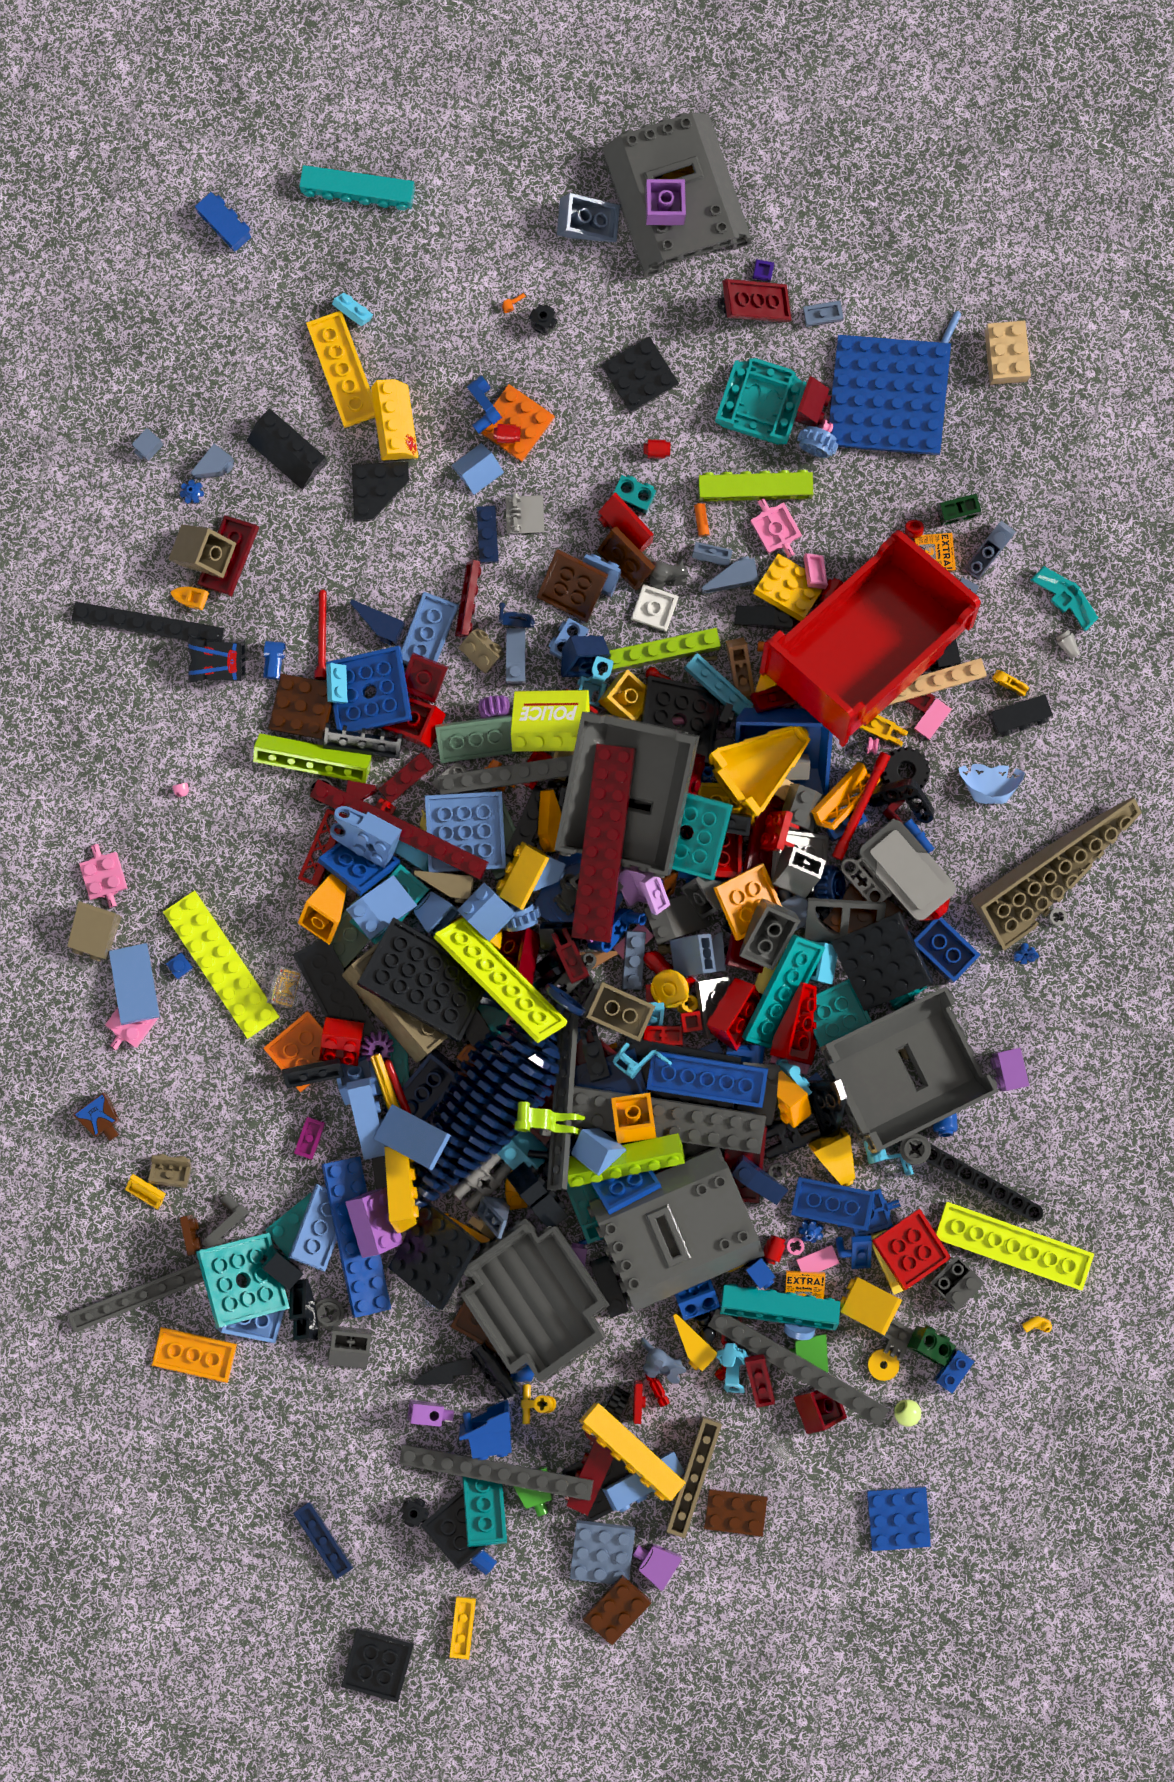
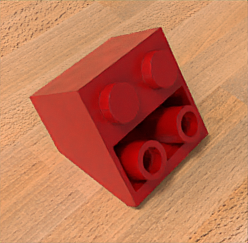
[319,1017,364,1066]

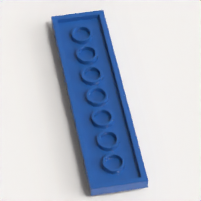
[321,1156,391,1318]

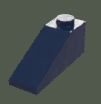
[350,599,405,646]
[730,1154,789,1205]

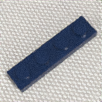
[293,1501,353,1580]

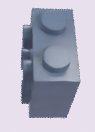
[670,934,716,978]

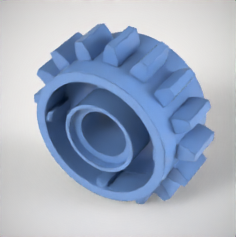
[797,426,839,458]
[503,901,541,932]

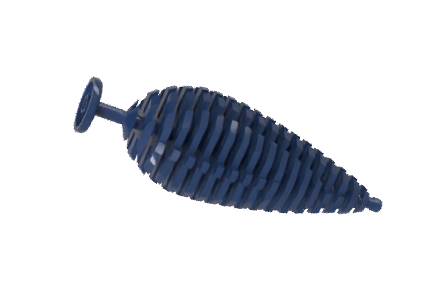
[413,983,586,1207]

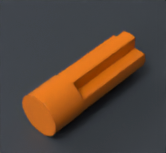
[694,503,710,537]

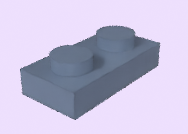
[803,300,844,327]
[692,542,732,566]

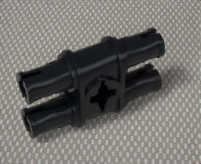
[765,1109,822,1159]
[470,1342,520,1400]

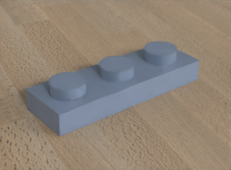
[621,931,646,990]

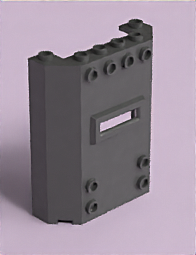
[602,112,752,278]
[554,711,699,878]
[820,986,998,1154]
[587,1147,764,1311]

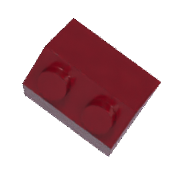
[795,376,831,427]
[793,1388,847,1434]

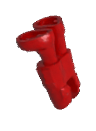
[643,951,696,989]

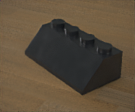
[247,408,328,490]

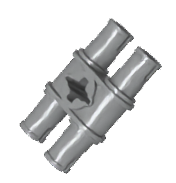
[452,1153,513,1211]

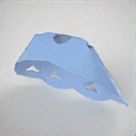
[958,764,1025,804]

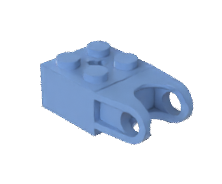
[330,806,402,868]

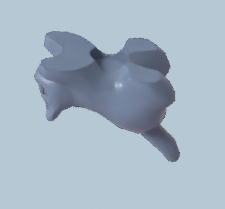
[641,1338,686,1384]

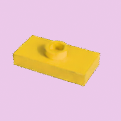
[125,1174,166,1209]

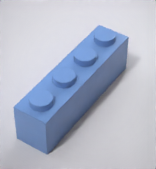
[347,1077,388,1160]
[602,1451,685,1513]

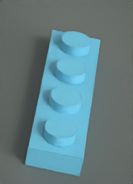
[684,653,753,716]

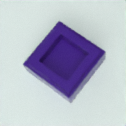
[752,259,774,282]

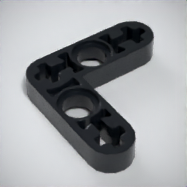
[868,778,934,823]

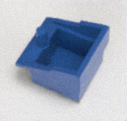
[459,1399,512,1460]

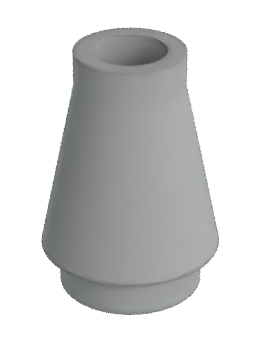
[1055,629,1080,659]

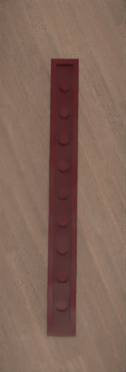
[310,779,489,880]

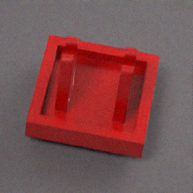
[760,811,800,851]

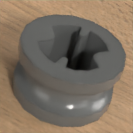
[768,1163,786,1181]

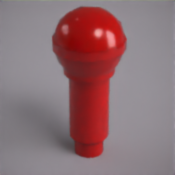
[645,667,672,680]

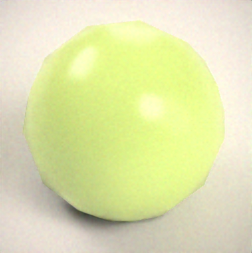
[894,1399,921,1427]

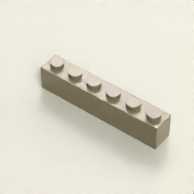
[666,1415,722,1538]

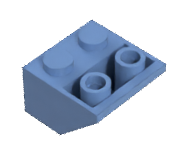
[583,554,621,597]

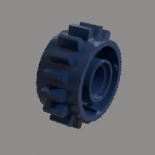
[814,865,846,900]

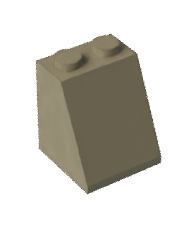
[168,524,236,578]
[67,901,122,962]

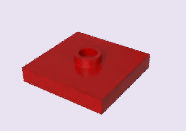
[633,1380,646,1424]

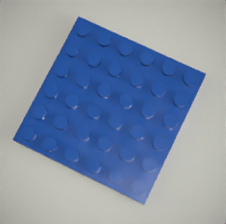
[829,335,951,456]

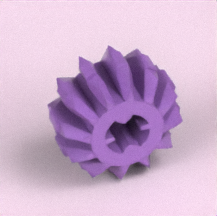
[478,695,511,718]
[361,1030,394,1062]

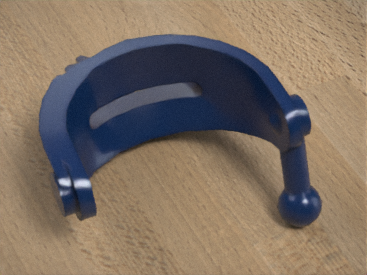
[498,602,535,628]

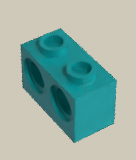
[612,475,656,514]

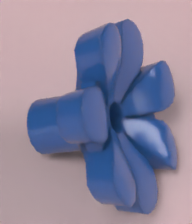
[179,480,204,504]
[1014,943,1039,964]
[799,1220,824,1243]

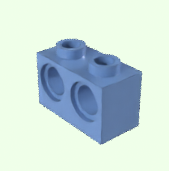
[548,618,589,660]

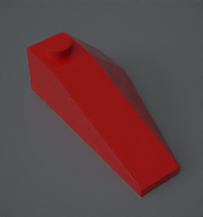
[770,982,817,1065]

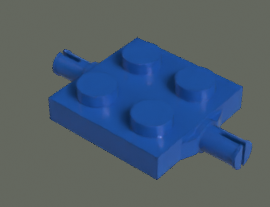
[837,1189,901,1236]

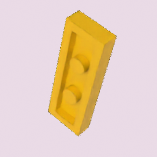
[449,1596,476,1660]

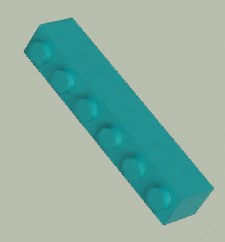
[299,165,415,210]
[720,1284,841,1331]

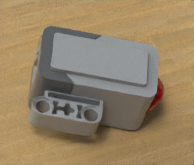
[840,818,956,921]

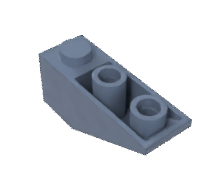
[963,520,1016,580]

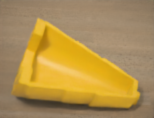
[709,726,811,817]

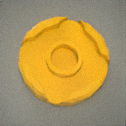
[650,969,689,1008]

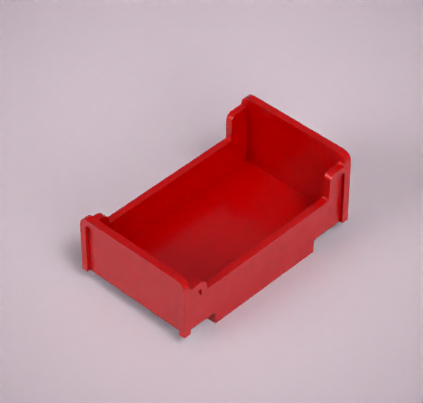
[759,530,981,747]

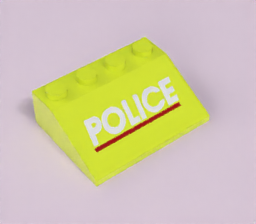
[511,690,590,752]

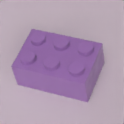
[345,1187,403,1258]

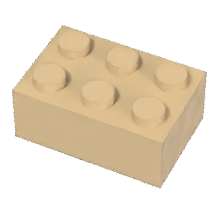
[984,321,1031,385]

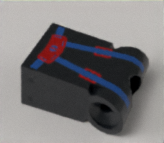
[188,635,246,683]

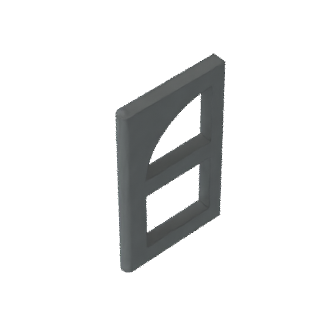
[803,898,886,942]

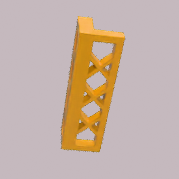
[811,762,881,830]

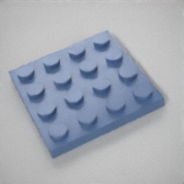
[425,791,506,873]

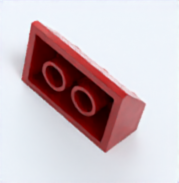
[598,492,654,552]
[706,978,761,1051]

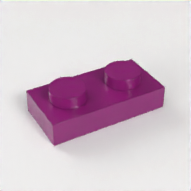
[294,1117,326,1160]

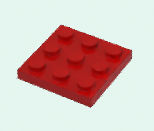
[872,1209,951,1290]

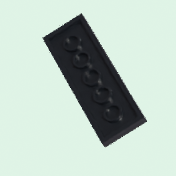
[292,939,377,1049]

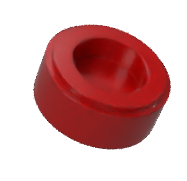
[905,520,924,538]

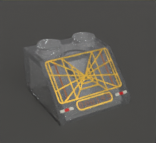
[267,965,305,1010]

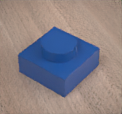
[166,952,193,979]

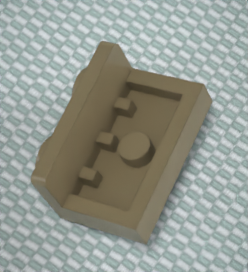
[458,629,505,674]
[148,1154,191,1188]

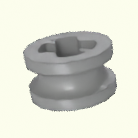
[1049,908,1067,926]

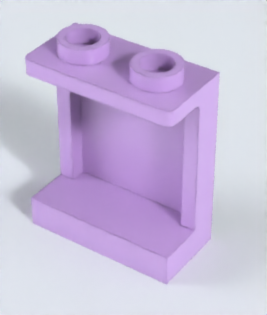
[619,865,670,915]

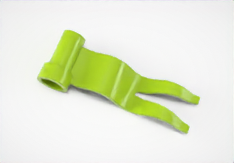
[514,1102,585,1135]

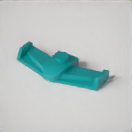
[1030,566,1099,632]

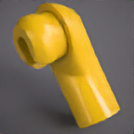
[1021,1316,1052,1333]

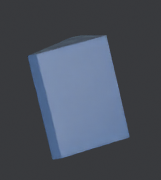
[451,443,504,495]
[571,1128,626,1176]

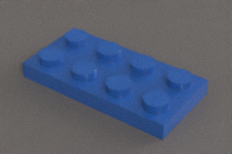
[791,1177,875,1231]

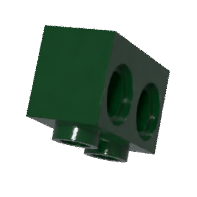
[937,493,981,526]
[907,1325,956,1367]

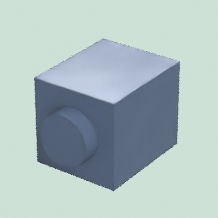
[132,428,164,461]

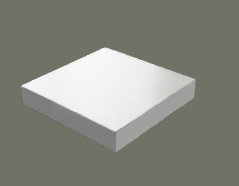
[631,584,679,632]

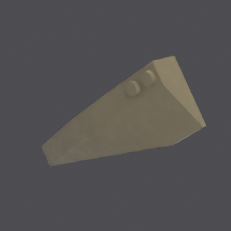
[970,797,1142,951]

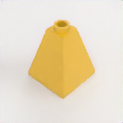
[807,1127,855,1186]

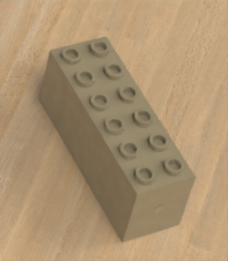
[342,942,447,1064]

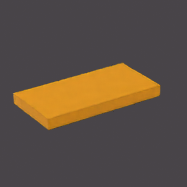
[151,1327,237,1383]

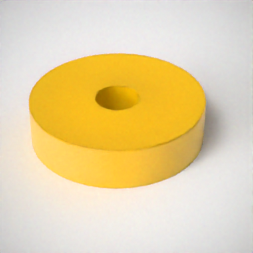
[868,1349,899,1381]

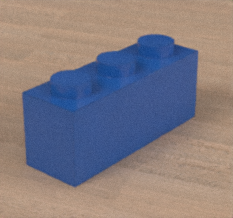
[195,192,251,252]

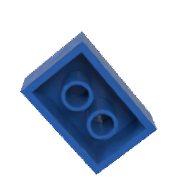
[913,917,981,984]

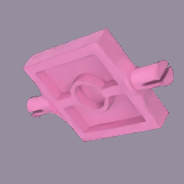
[750,498,802,558]
[79,844,128,908]
[105,1007,158,1050]

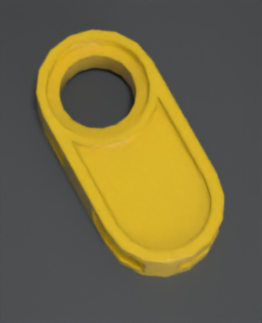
[992,670,1029,697]

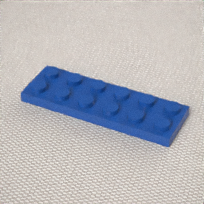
[647,1051,768,1108]

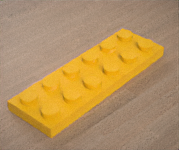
[306,311,375,428]

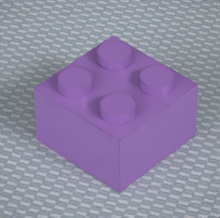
[645,179,686,225]
[990,1048,1030,1091]

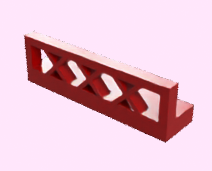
[298,809,348,887]

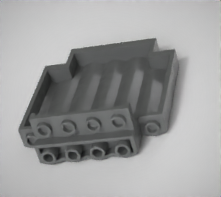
[460,1218,610,1382]

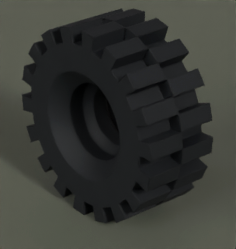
[881,747,930,794]

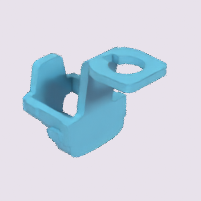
[577,656,613,706]
[613,1042,672,1079]
[864,1141,914,1176]
[716,1343,748,1393]

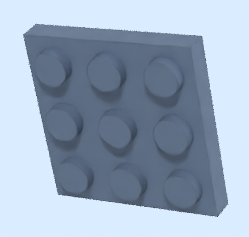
[570,1520,635,1584]

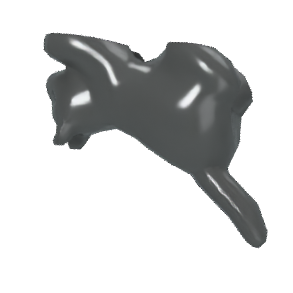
[645,555,689,589]

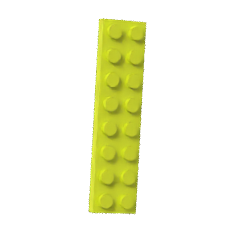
[163,890,280,1039]
[434,917,567,1043]
[935,1201,1094,1291]

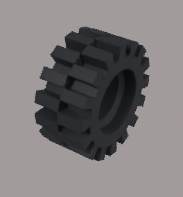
[605,1387,631,1420]

